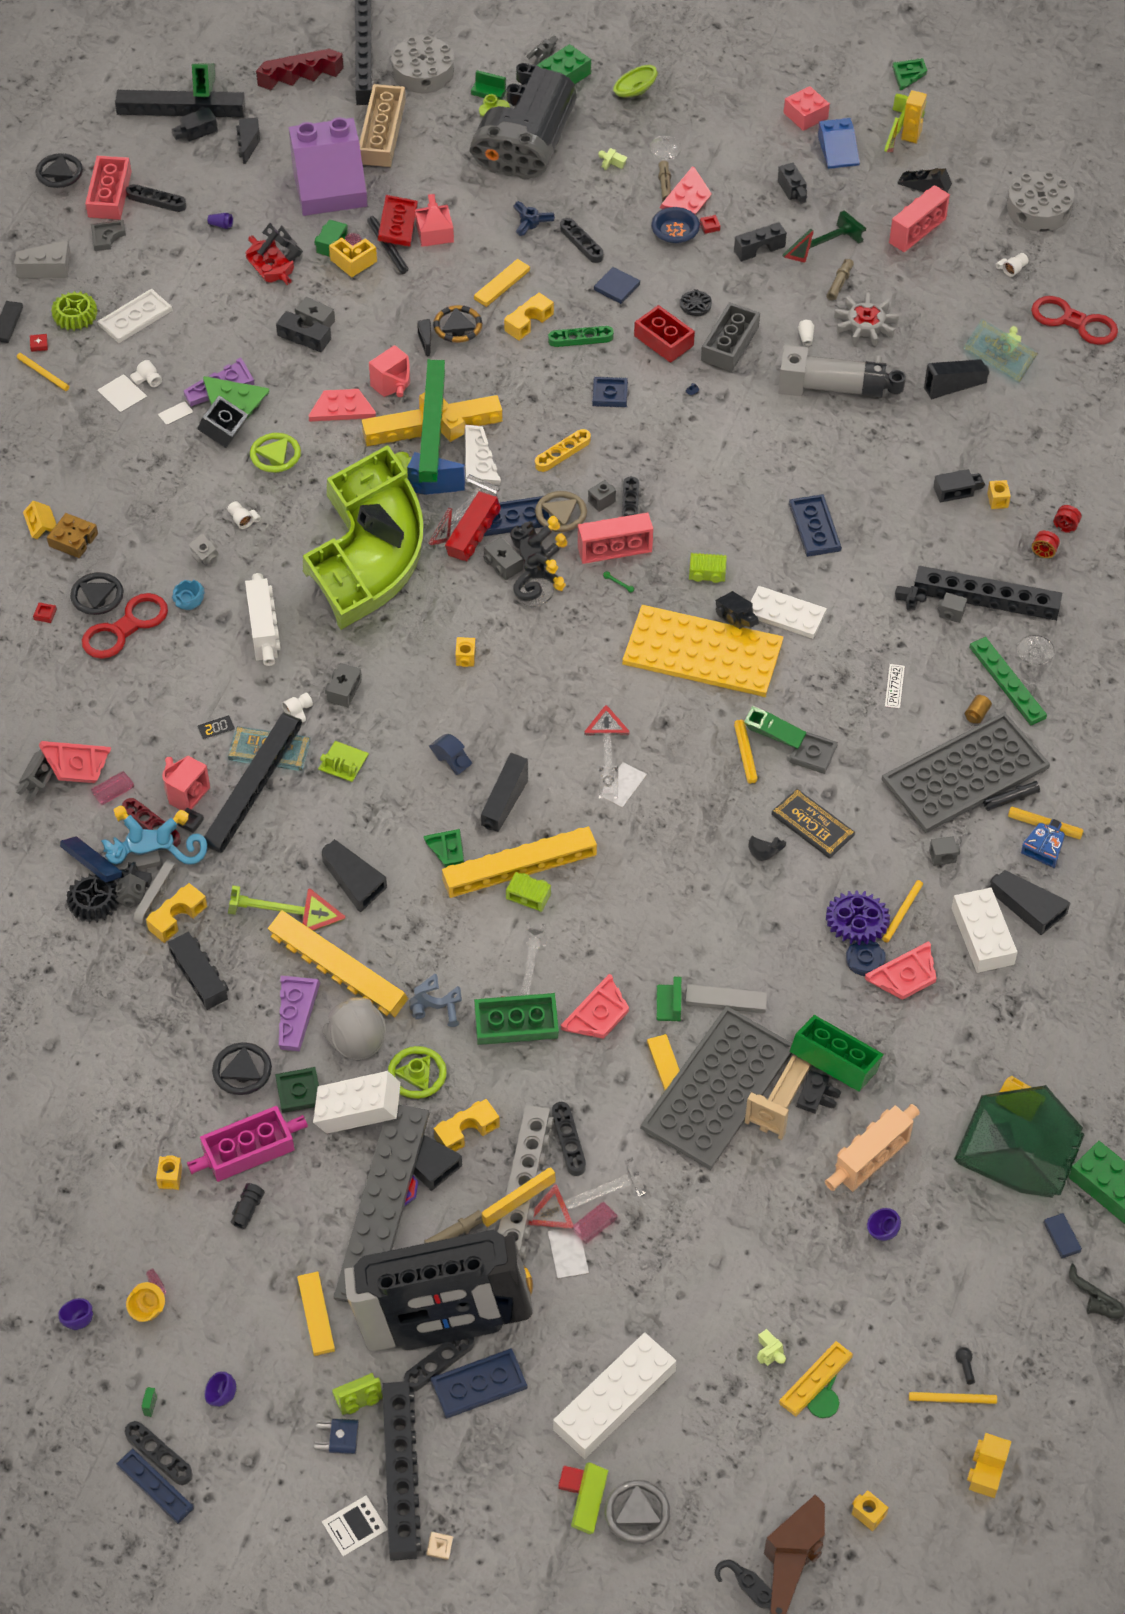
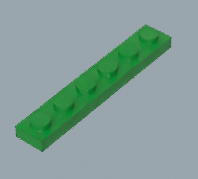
[969,637,1047,726]

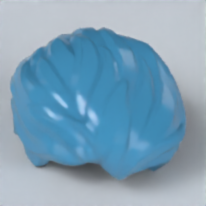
[172,580,205,610]

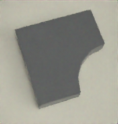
[91,220,126,251]

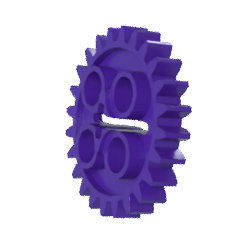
[826,890,890,945]

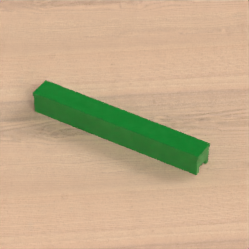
[419,359,445,483]

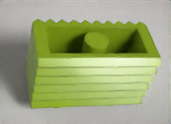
[689,552,727,583]
[506,872,551,912]

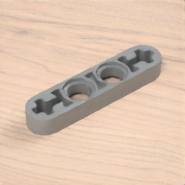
[134,860,178,925]

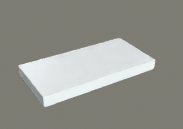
[98,289,173,343]

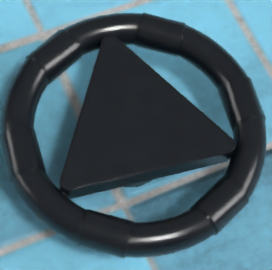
[35,153,83,188]
[70,572,124,615]
[212,1042,272,1095]

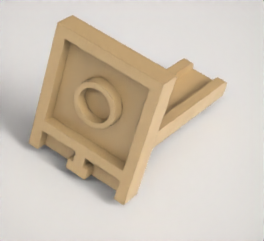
[745,1055,812,1140]

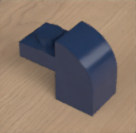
[429,734,473,775]

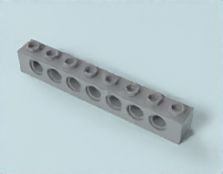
[498,1105,554,1263]

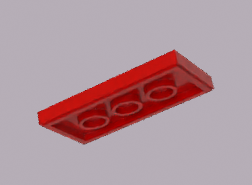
[377,195,418,247]

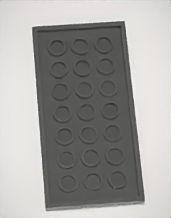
[881,712,1050,833]
[640,1006,792,1170]

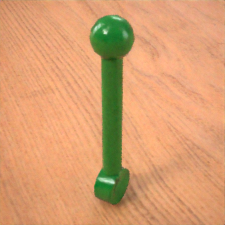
[603,571,634,593]

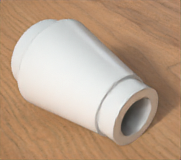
[798,320,815,346]

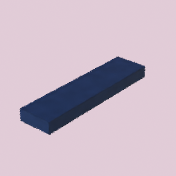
[60,836,122,882]
[116,1448,194,1524]

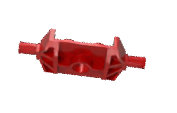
[245,235,294,285]

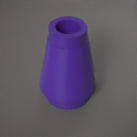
[207,212,233,229]

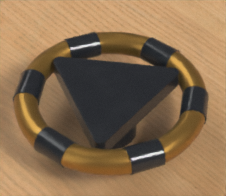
[433,305,483,343]

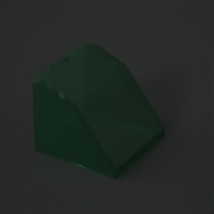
[954,1085,1085,1198]

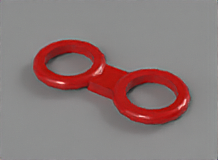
[1031,296,1118,345]
[81,593,168,659]

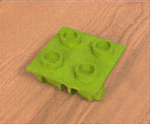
[318,741,369,782]

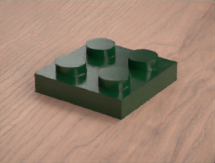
[275,1067,319,1113]

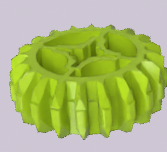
[51,290,98,331]

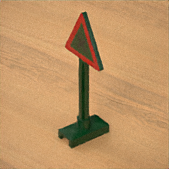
[782,210,867,263]

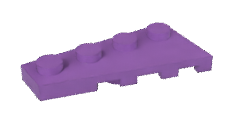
[183,357,255,407]
[279,976,320,1051]

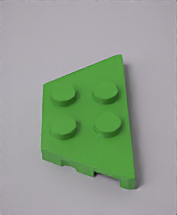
[203,376,269,419]

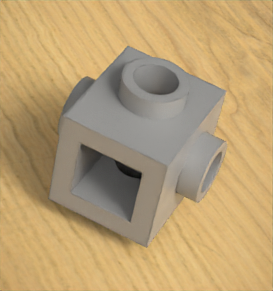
[189,534,218,565]

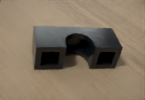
[734,222,787,262]
[276,311,331,352]

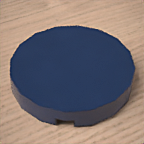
[846,940,886,976]

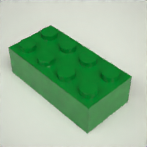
[537,44,591,84]
[474,993,559,1045]
[789,1015,884,1092]
[1069,1141,1125,1224]

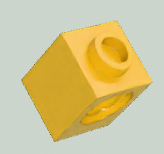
[987,480,1011,509]
[455,637,476,667]
[156,1155,183,1190]
[852,1490,889,1532]

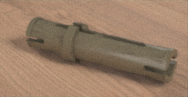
[658,161,671,202]
[826,258,854,301]
[424,1210,483,1243]

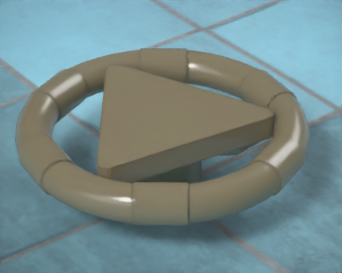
[535,491,587,532]

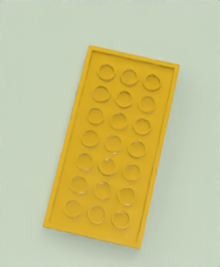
[622,605,784,697]

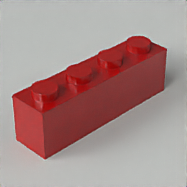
[445,491,501,562]

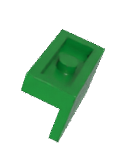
[471,70,506,100]
[656,976,682,1021]

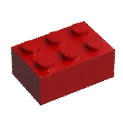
[634,305,695,363]

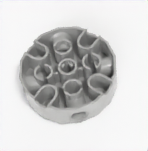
[391,35,454,93]
[1007,172,1074,231]

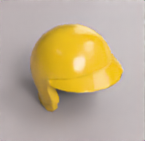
[126,1282,165,1322]

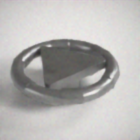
[605,1480,670,1544]

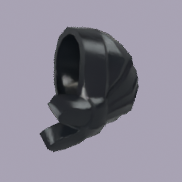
[748,836,786,861]

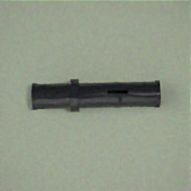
[983,781,1040,811]

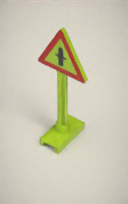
[884,93,927,152]
[228,885,345,931]

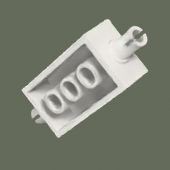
[245,573,281,666]

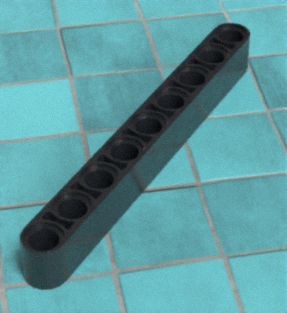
[204,712,302,853]

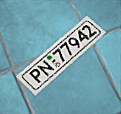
[885,664,905,708]

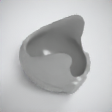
[322,997,386,1060]

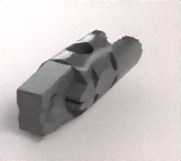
[527,35,558,65]

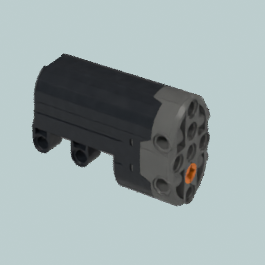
[470,63,577,179]

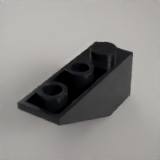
[236,117,260,164]
[897,168,952,193]
[357,504,404,548]

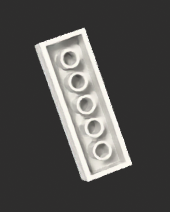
[553,1332,676,1459]

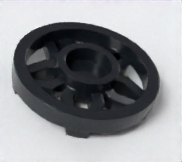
[680,289,712,316]

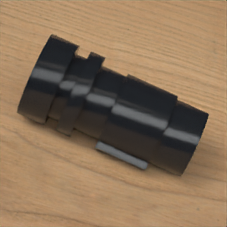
[231,1183,265,1229]

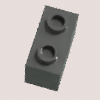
[295,296,335,327]
[483,537,523,580]
[325,663,362,708]

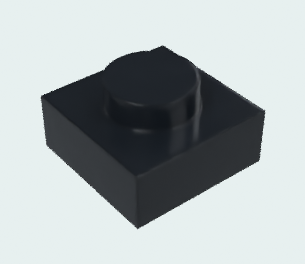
[177,808,204,833]

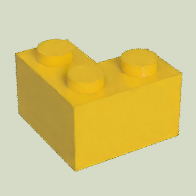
[329,238,377,277]
[967,1433,1011,1498]

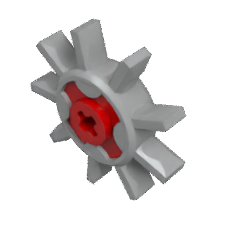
[834,293,899,346]

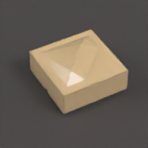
[426,1532,453,1560]

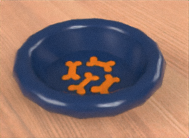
[651,207,700,244]

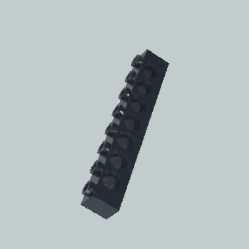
[914,566,1063,621]
[383,1381,421,1561]

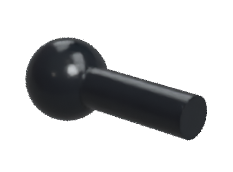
[955,1347,975,1385]

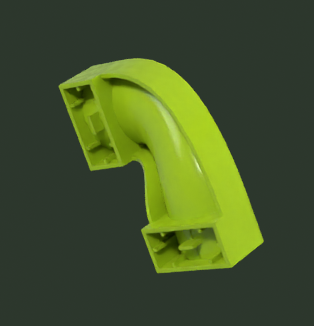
[303,445,423,630]

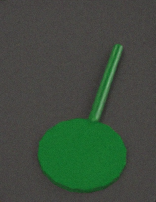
[807,1373,840,1418]

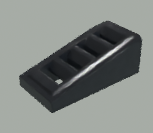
[417,319,431,357]

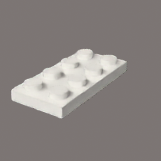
[751,586,827,639]

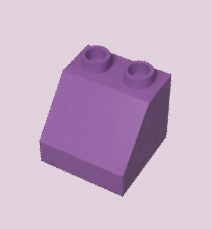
[289,117,367,216]

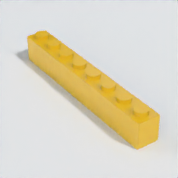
[362,395,502,446]
[442,826,597,898]
[268,910,409,1018]

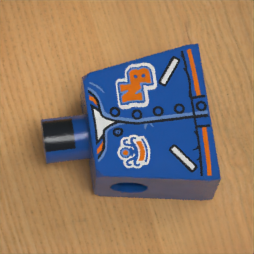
[1021,819,1065,868]

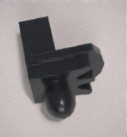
[895,586,927,611]
[121,862,152,888]

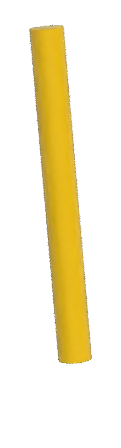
[17,353,70,391]
[882,880,923,943]
[909,1392,997,1404]

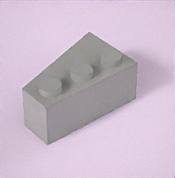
[15,240,71,278]

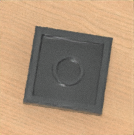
[789,731,838,774]

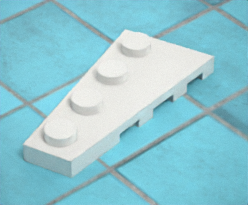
[464,425,501,485]

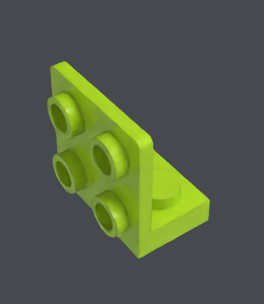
[332,1373,383,1415]

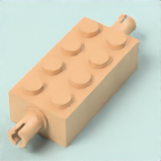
[825,1104,920,1192]

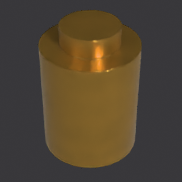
[965,695,992,724]

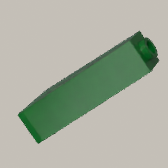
[192,63,215,97]

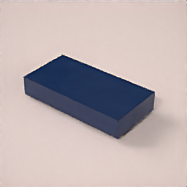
[1043,1213,1082,1258]

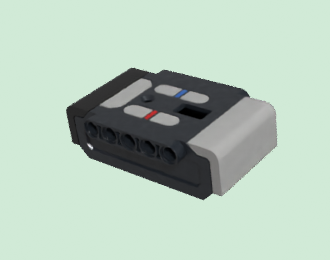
[344,1230,533,1351]

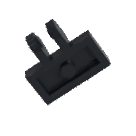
[796,1070,841,1114]

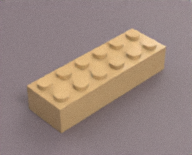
[359,84,406,167]

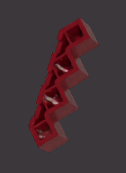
[256,48,344,90]

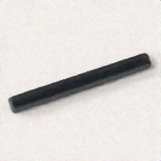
[367,216,408,274]

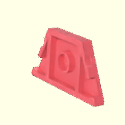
[660,166,712,215]
[309,389,376,422]
[39,741,111,783]
[865,941,936,1000]
[561,974,629,1039]

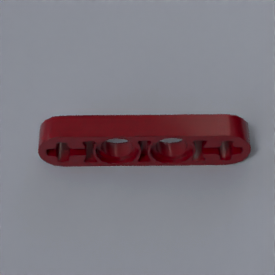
[122,798,181,847]

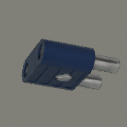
[314,1418,359,1454]

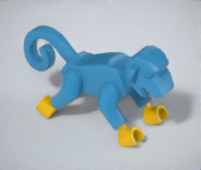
[101,806,207,865]

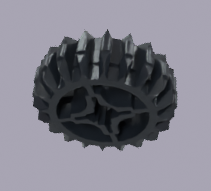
[66,873,120,924]

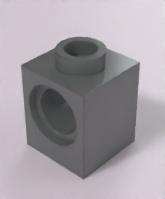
[929,836,960,866]

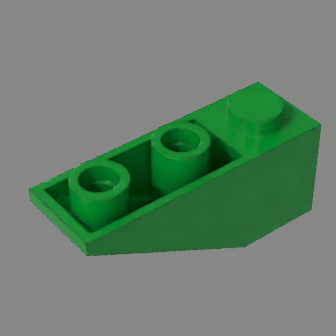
[744,706,806,749]

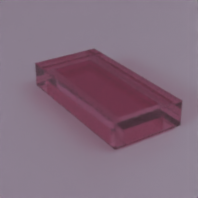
[91,771,134,805]
[572,1201,617,1244]

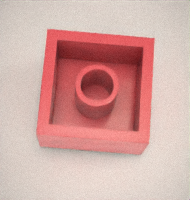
[784,86,830,131]

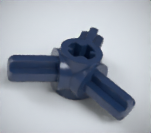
[513,201,555,237]

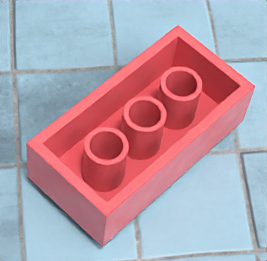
[85,156,132,220]
[889,185,950,252]
[578,513,653,564]

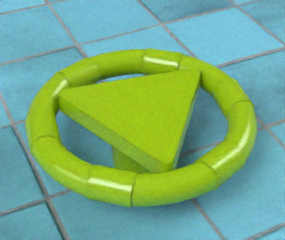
[250,432,301,473]
[388,1046,447,1099]

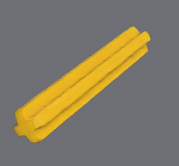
[734,719,758,784]
[1008,807,1083,839]

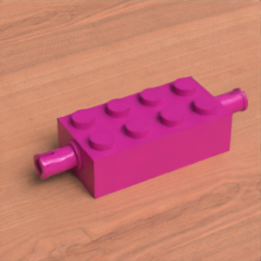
[187,1106,308,1182]

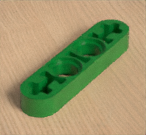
[548,326,614,347]

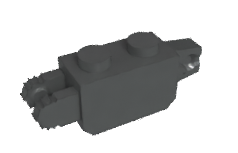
[16,749,53,802]

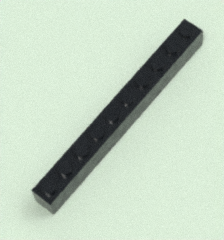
[355,0,372,105]

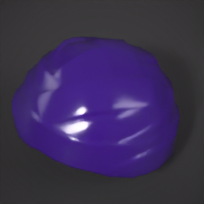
[867,1208,901,1241]
[58,1298,93,1330]
[204,1371,237,1407]

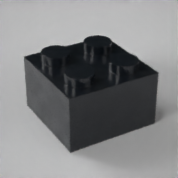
[197,396,248,448]

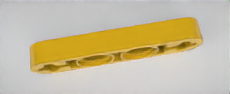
[535,429,591,472]

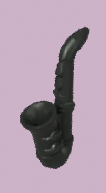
[1069,1263,1125,1319]

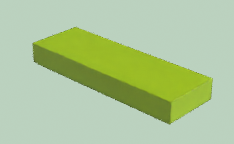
[571,1462,608,1534]

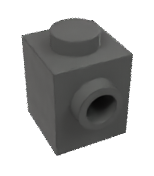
[588,480,616,512]
[937,592,967,623]

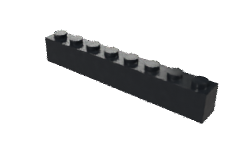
[115,90,246,118]

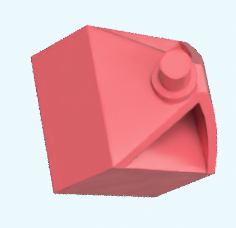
[415,194,454,247]
[369,345,410,397]
[162,756,210,811]

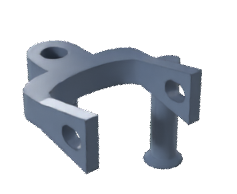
[409,974,462,1027]

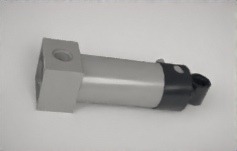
[778,345,906,398]

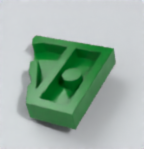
[892,58,927,90]
[423,829,465,868]

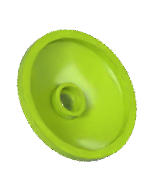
[613,65,658,97]

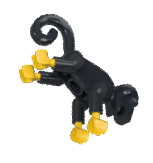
[510,516,567,601]

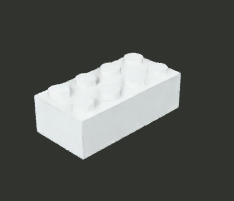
[951,888,1017,973]
[313,1071,401,1134]

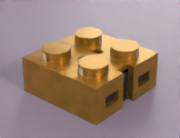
[47,513,98,559]

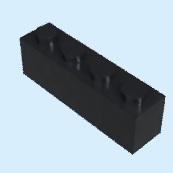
[167,931,229,1010]

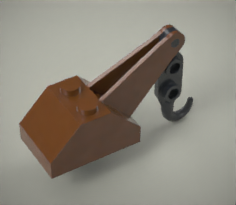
[714,1494,825,1614]

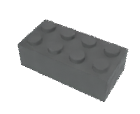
[701,302,760,371]

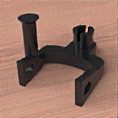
[256,222,303,262]

